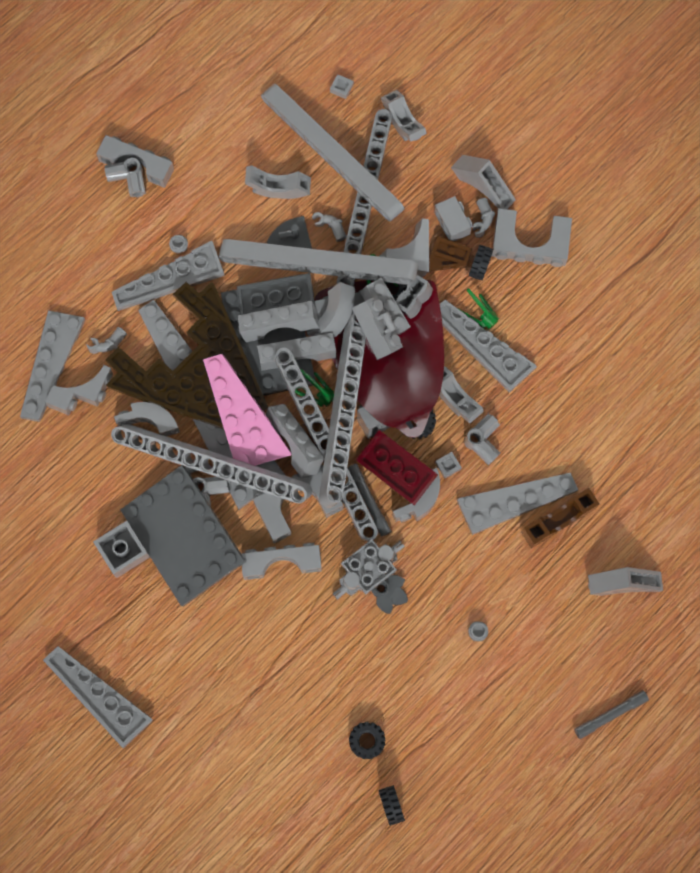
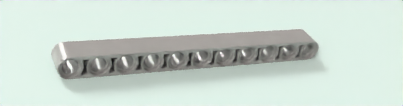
[261,83,405,222]
[337,109,392,287]
[218,239,418,285]
[319,312,366,508]
[275,348,378,541]
[111,424,312,503]

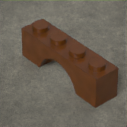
[521,488,600,549]

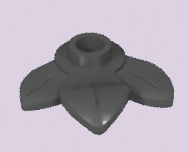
[372,575,408,614]

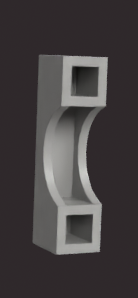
[96,135,174,188]
[238,301,319,342]
[257,333,336,371]
[265,404,324,478]
[242,543,322,580]

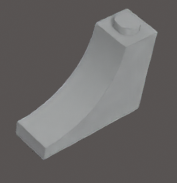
[451,155,516,209]
[379,219,429,278]
[588,567,663,596]

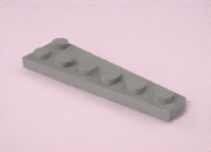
[112,241,224,311]
[440,300,537,393]
[20,310,85,422]
[457,473,578,535]
[43,646,153,748]

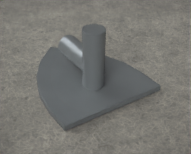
[267,216,312,249]

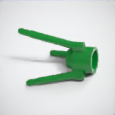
[459,288,500,329]
[295,369,334,407]

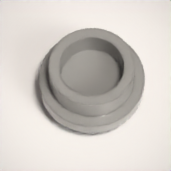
[169,235,188,253]
[468,621,488,642]

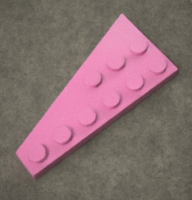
[203,354,292,466]

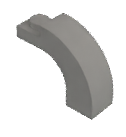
[245,165,311,199]

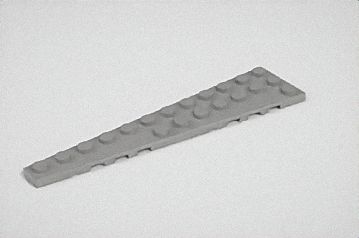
[138,300,286,510]

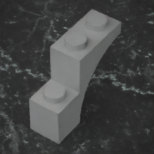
[45,365,114,415]

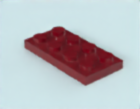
[356,430,438,506]

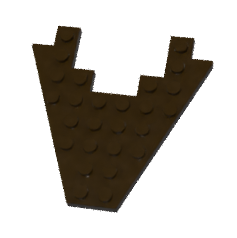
[105,282,268,430]

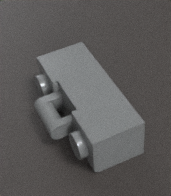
[352,296,403,360]

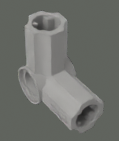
[105,158,146,197]
[464,413,500,465]
[193,477,231,506]

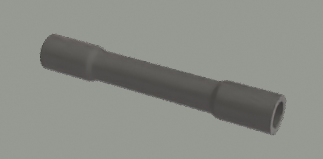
[348,463,392,537]
[574,690,649,739]

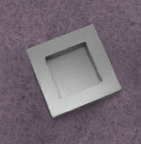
[330,74,354,99]
[435,452,462,479]

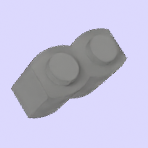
[396,275,433,319]

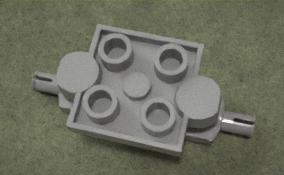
[332,539,405,600]

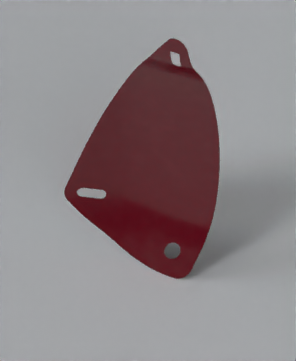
[314,279,444,438]

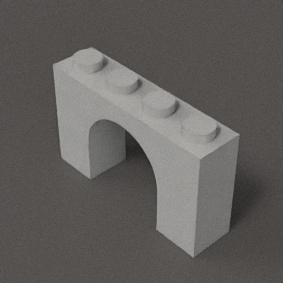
[492,208,572,267]
[253,465,343,543]

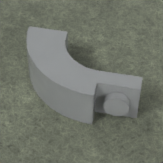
[381,90,427,141]
[307,282,355,337]
[439,366,484,423]
[114,402,180,437]
[392,468,440,522]

